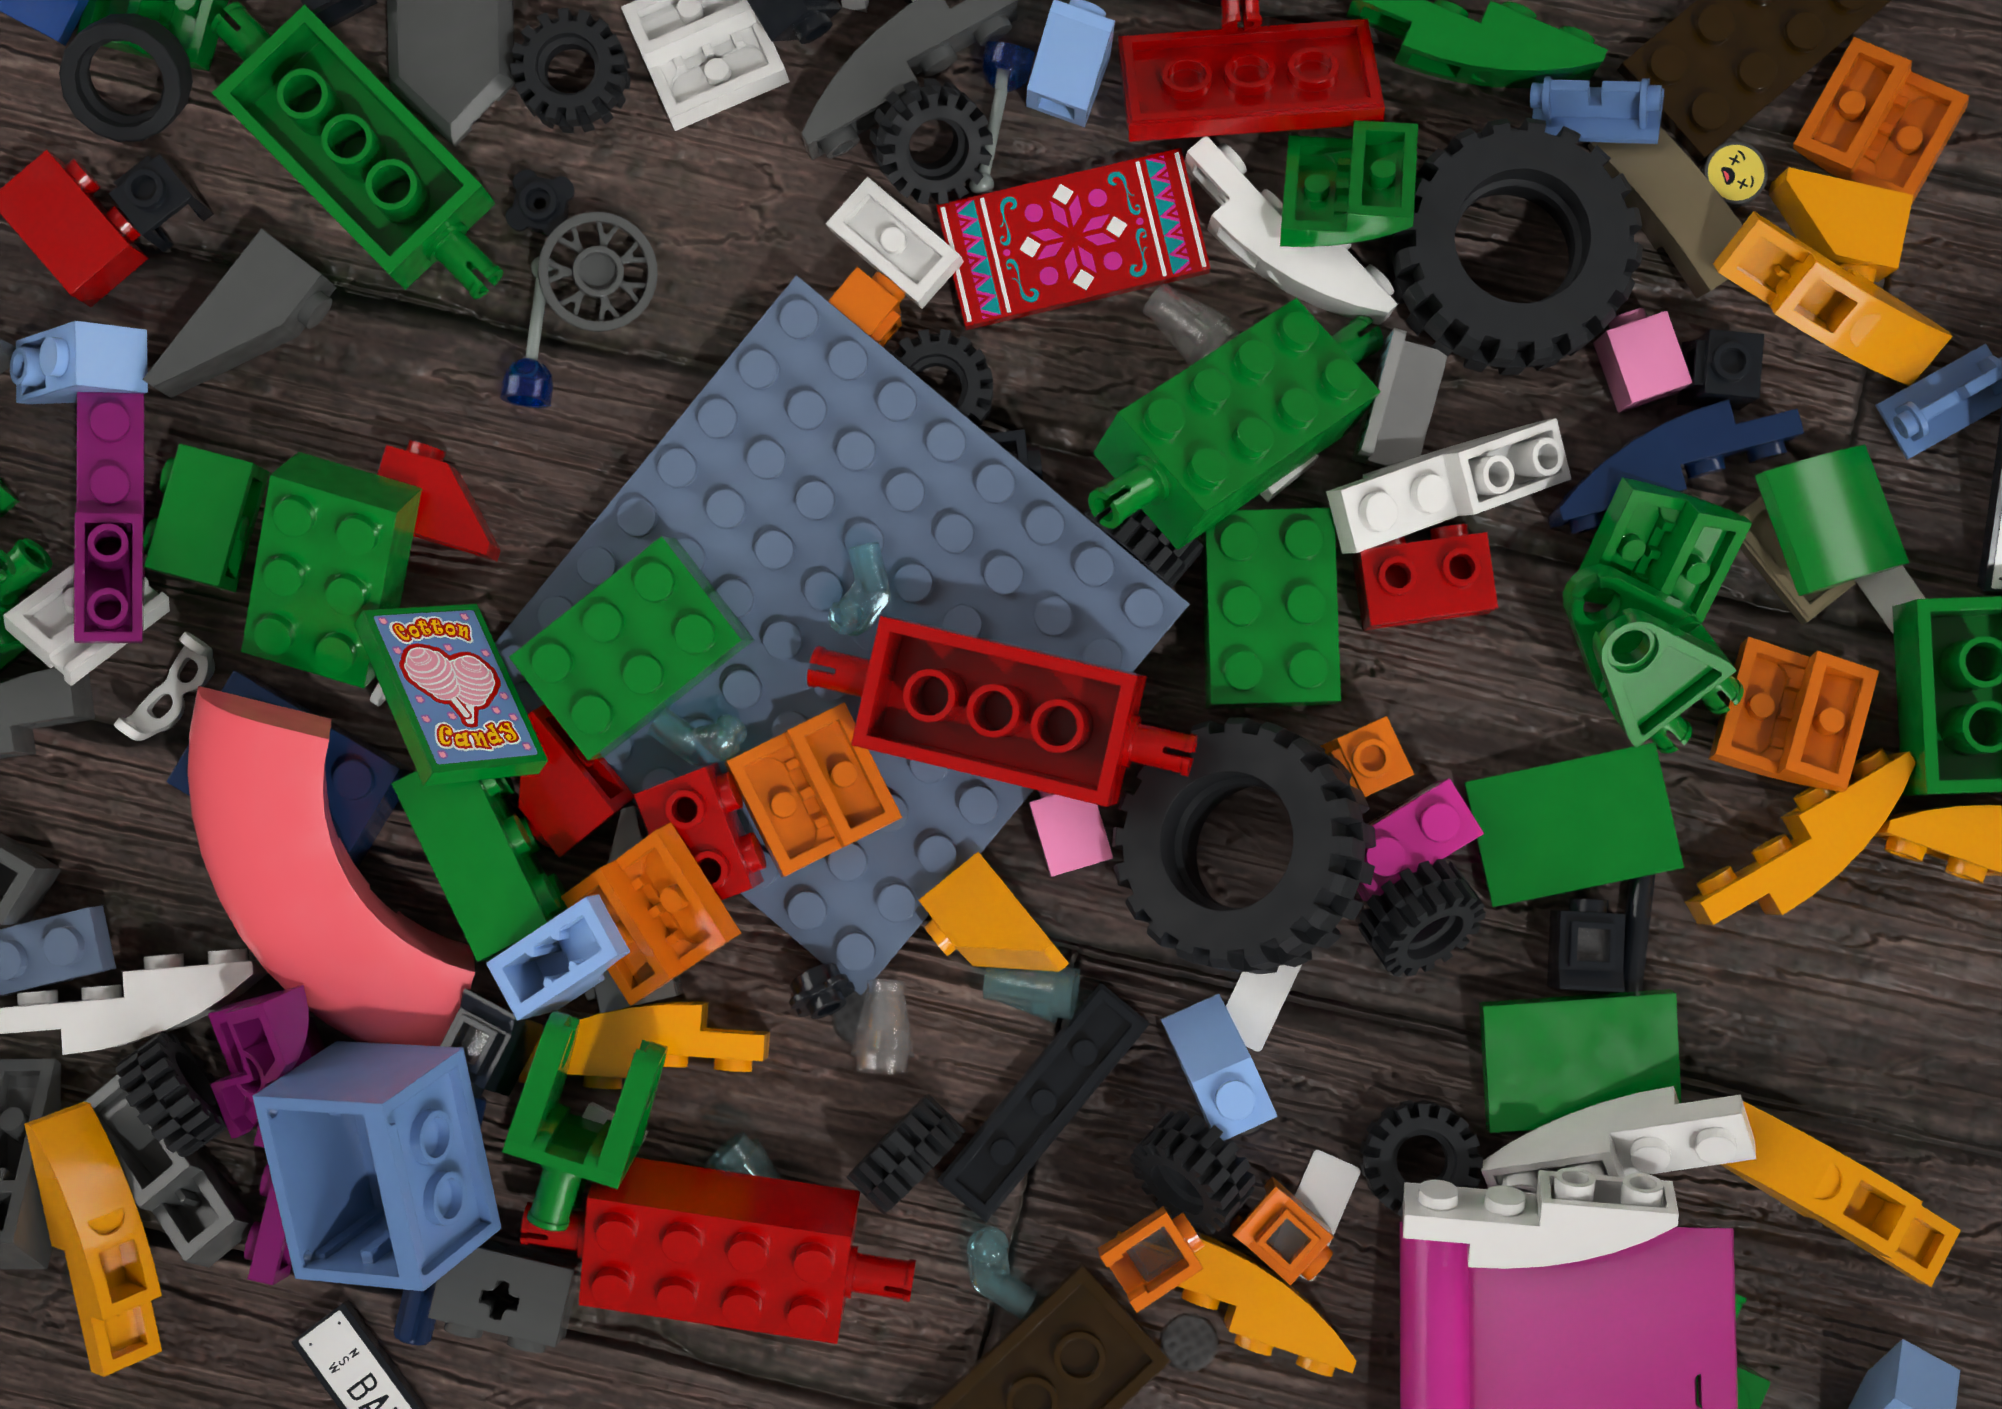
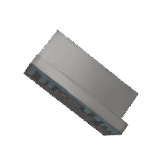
[1351,328,1448,468]

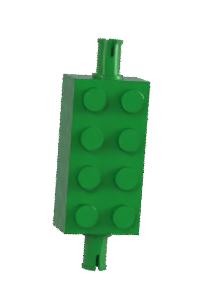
[210,2,504,299]
[1088,297,1383,550]

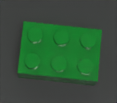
[241,452,422,689]
[1200,508,1341,709]
[509,536,754,761]
[1892,596,2002,796]
[391,771,568,962]

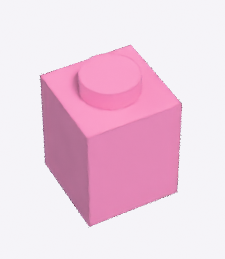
[1593,308,1693,413]
[1029,791,1113,877]

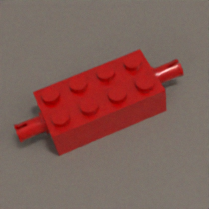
[807,616,1198,807]
[520,1158,916,1344]

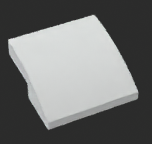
[621,0,790,131]

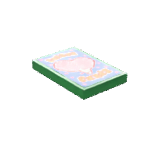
[354,604,548,786]

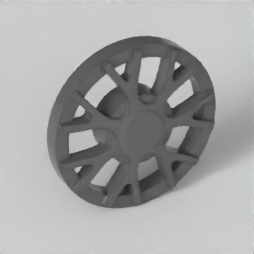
[538,212,658,332]

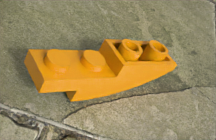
[1713,211,1953,386]
[1685,748,1916,925]
[1874,805,2002,884]
[519,1001,770,1089]
[1720,1101,1961,1287]
[24,1102,162,1377]
[1116,1231,1357,1377]

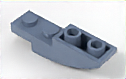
[0,906,116,997]

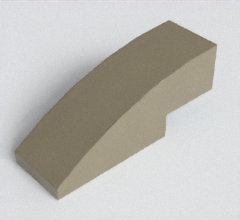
[1587,127,1742,299]

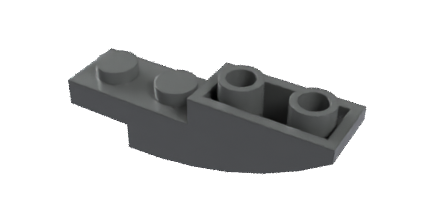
[801,0,1018,160]

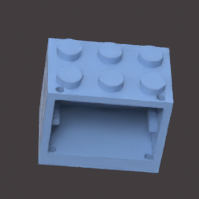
[252,1041,502,1291]

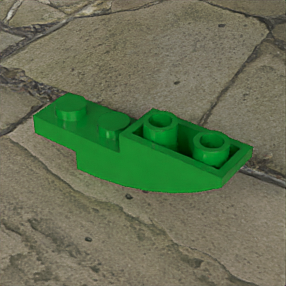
[1346,0,1608,88]

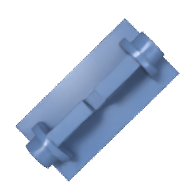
[1530,76,1665,144]
[1875,344,2002,460]

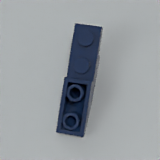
[1547,400,1804,534]

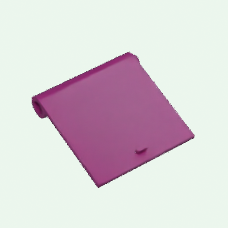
[1399,1222,1738,1409]

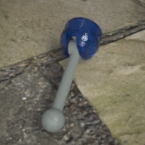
[969,41,1035,196]
[500,256,556,408]

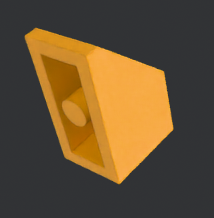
[1769,167,1913,283]
[918,851,1069,972]

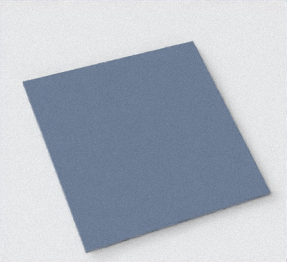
[495,275,1190,995]

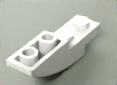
[1185,136,1398,325]
[1326,418,1571,554]
[0,948,268,1055]
[1481,1086,1756,1193]
[1403,1167,1679,1269]

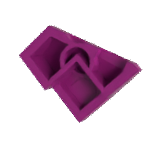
[208,985,309,1139]

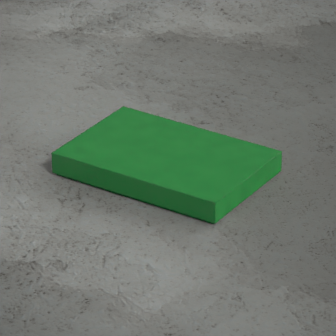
[1464,742,1684,908]
[1479,989,1681,1133]

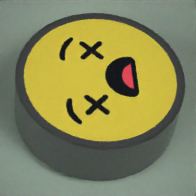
[1700,142,1768,209]

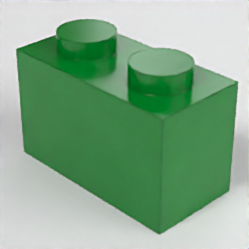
[144,443,270,593]

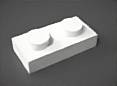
[826,176,964,309]

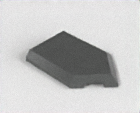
[387,0,516,147]

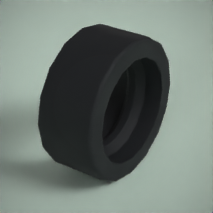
[59,13,193,142]

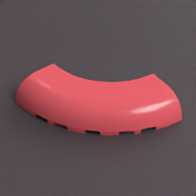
[188,686,475,1046]

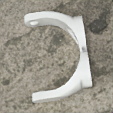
[114,632,215,741]

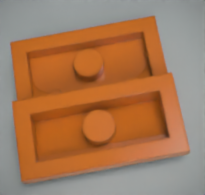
[1793,37,1969,206]
[1708,636,1879,792]
[724,702,903,878]
[561,823,741,1006]

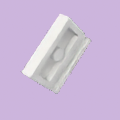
[3,563,170,686]

